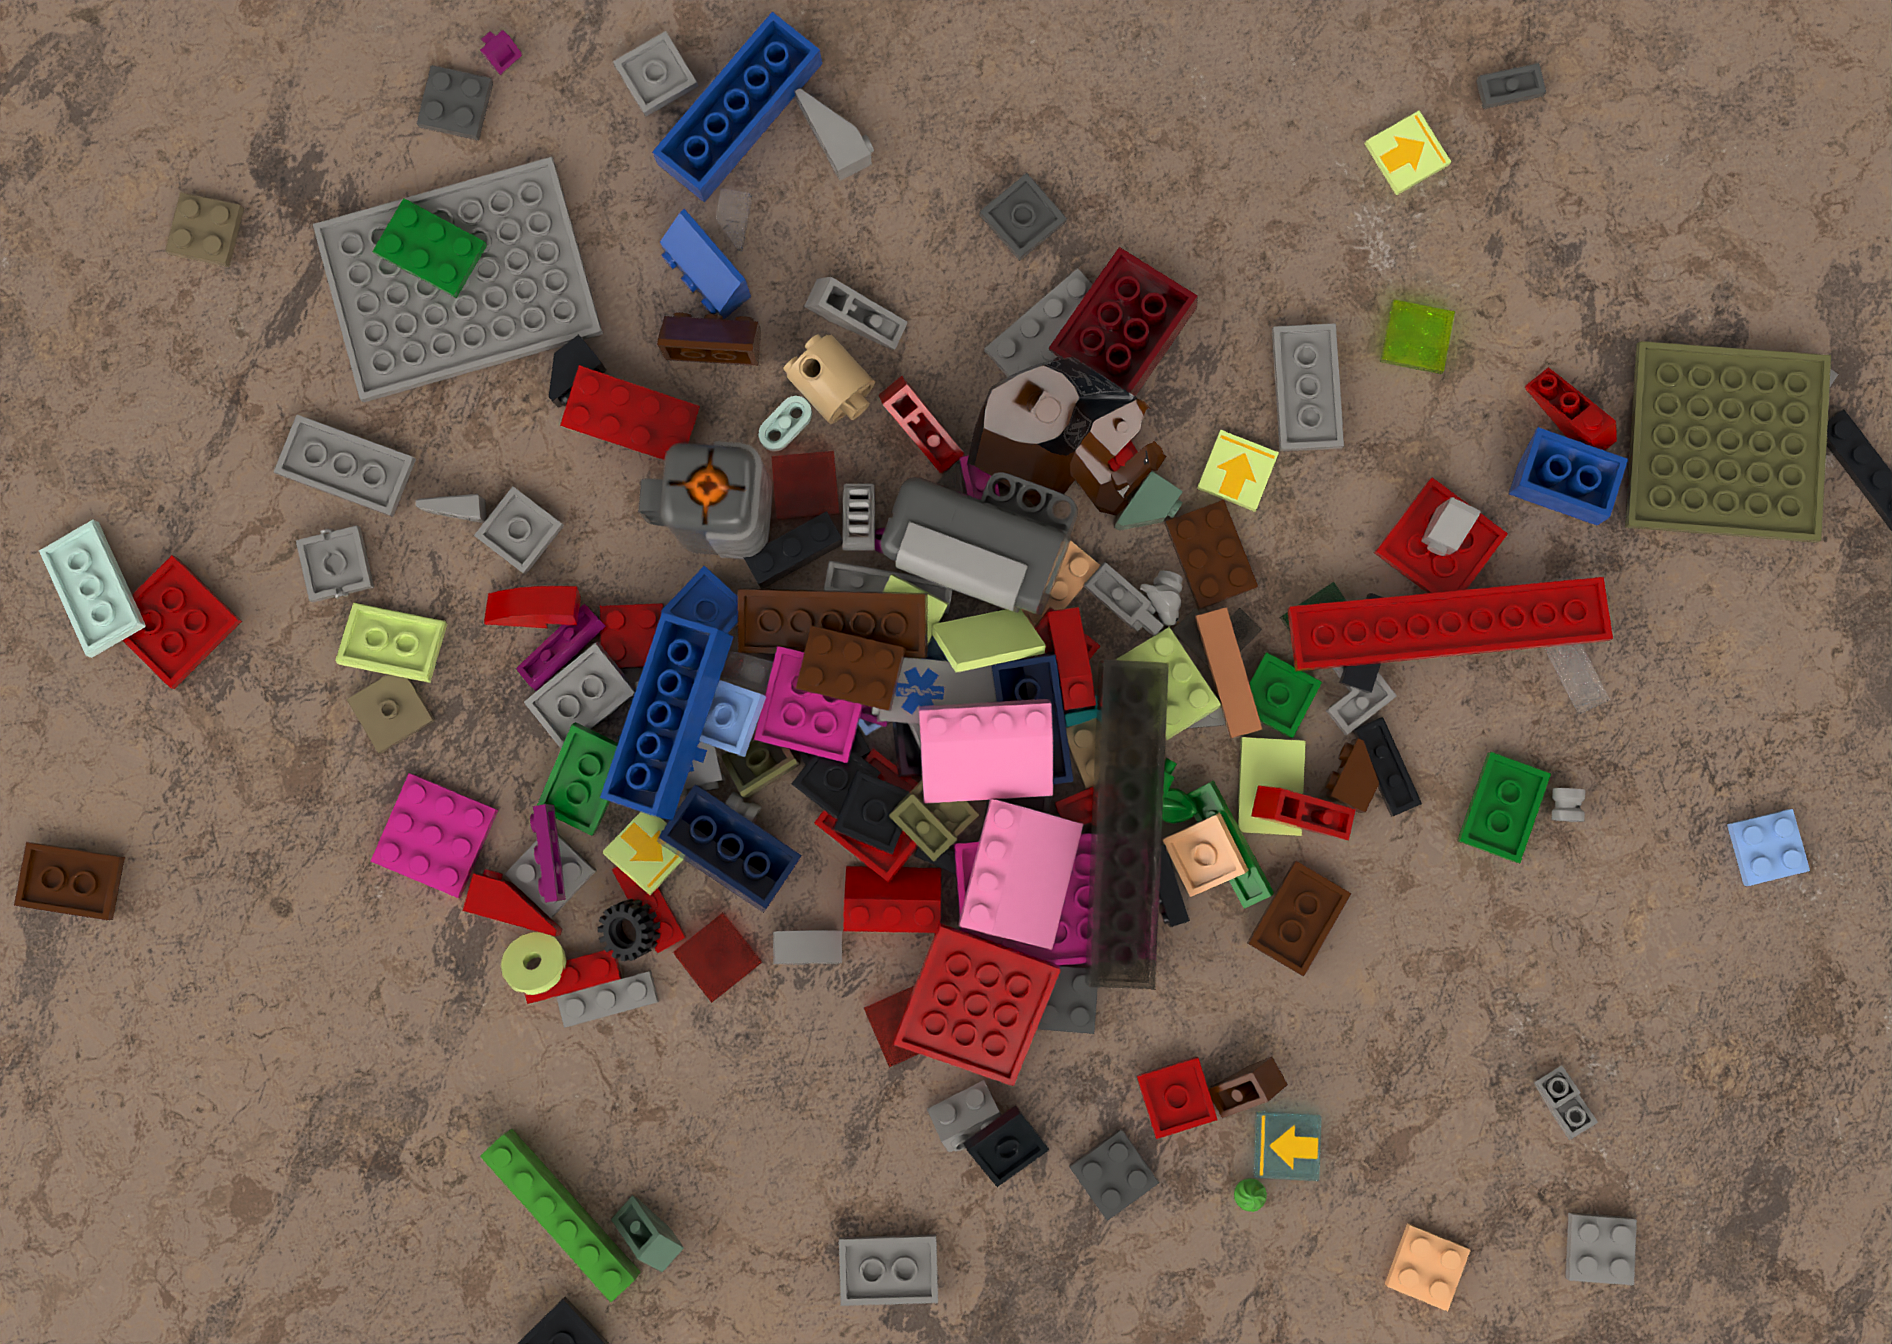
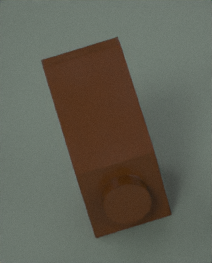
[1208,1057,1288,1118]

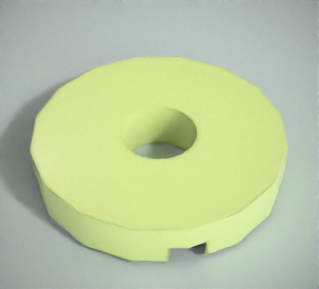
[501,932,567,995]

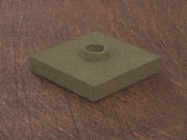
[346,674,435,754]

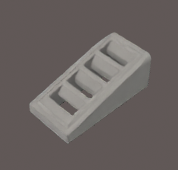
[843,484,875,550]
[415,494,487,523]

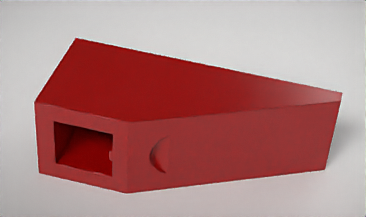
[1525,367,1617,451]

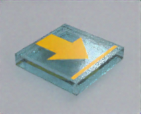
[1253,1111,1321,1181]

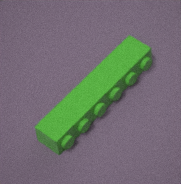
[480,1129,641,1303]

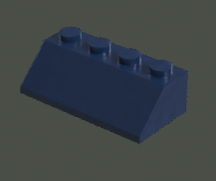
[991,652,1074,785]
[658,784,802,913]

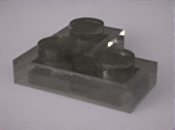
[1172,608,1262,668]

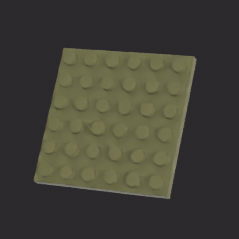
[1625,341,1831,543]

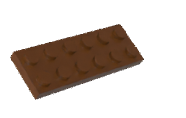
[738,588,928,659]

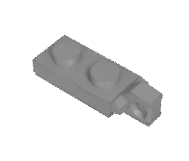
[1084,562,1164,636]

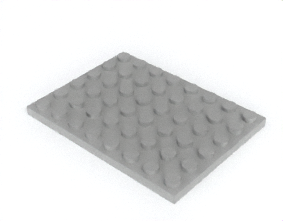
[313,157,603,403]

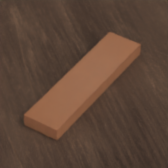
[1195,607,1262,739]

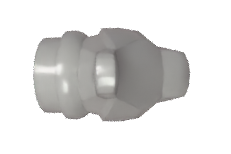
[1140,570,1183,626]

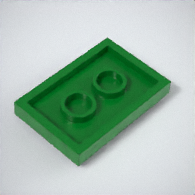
[372,198,487,299]
[537,722,618,836]
[1457,752,1551,864]

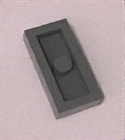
[1476,63,1546,109]

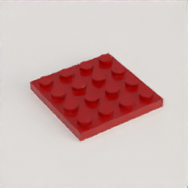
[893,923,1061,1086]

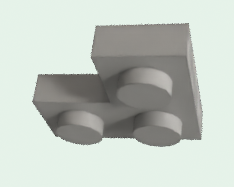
[1325,667,1397,735]

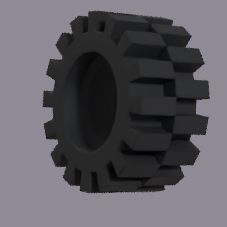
[598,899,661,961]

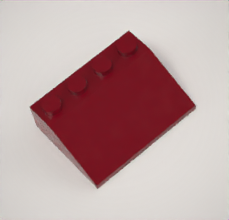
[1049,247,1198,397]

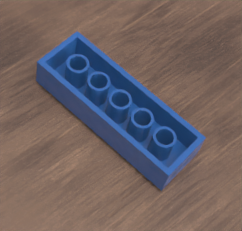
[652,12,822,202]
[600,612,734,821]

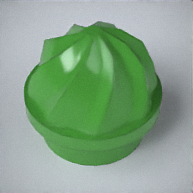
[1234,1178,1267,1212]

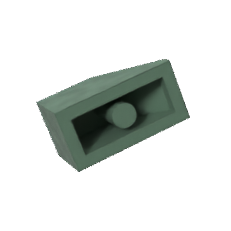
[1114,471,1183,531]
[611,1195,684,1272]

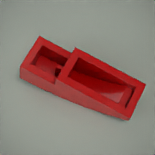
[484,586,581,629]

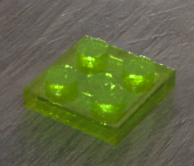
[1380,299,1455,374]

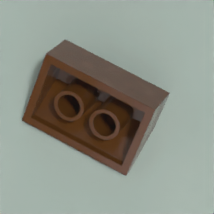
[657,312,761,366]

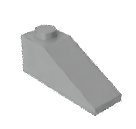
[795,89,874,181]
[804,277,908,350]

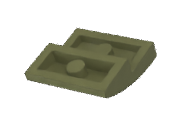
[889,779,979,862]

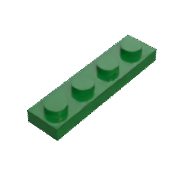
[1187,780,1274,909]

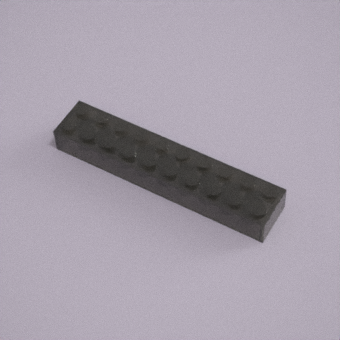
[1085,660,1169,990]

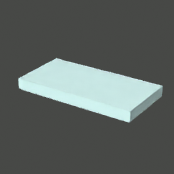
[39,520,146,658]

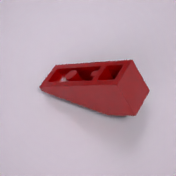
[878,376,965,474]
[1047,607,1096,710]
[1251,785,1356,841]
[462,869,563,936]

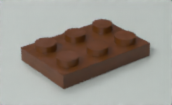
[1164,500,1258,610]
[796,626,906,712]
[14,842,125,920]
[1247,861,1352,977]

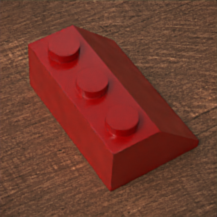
[843,866,941,933]

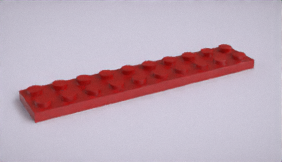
[1287,577,1613,671]

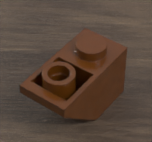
[1325,738,1379,813]

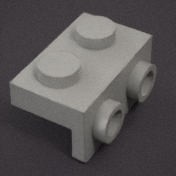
[927,1080,1001,1152]

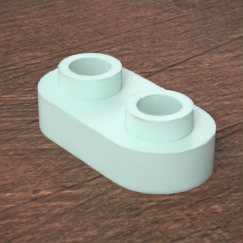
[758,396,812,451]

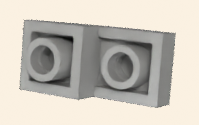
[773,930,842,965]
[1534,1065,1598,1140]

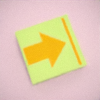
[1365,111,1451,196]
[1197,430,1279,512]
[603,812,683,895]

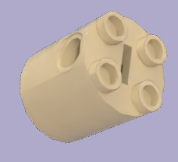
[783,334,875,424]

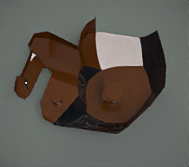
[967,357,1167,515]

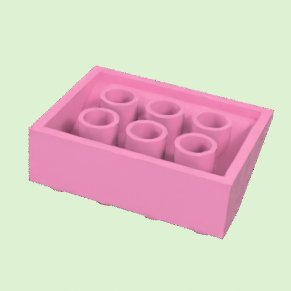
[919,699,1053,803]
[958,799,1083,950]

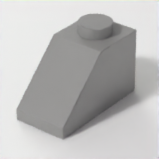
[1421,497,1481,556]

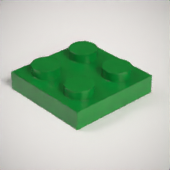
[1249,652,1322,738]

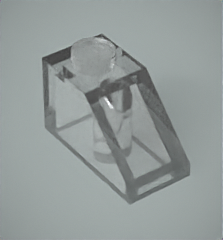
[720,651,773,695]

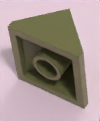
[721,735,800,798]

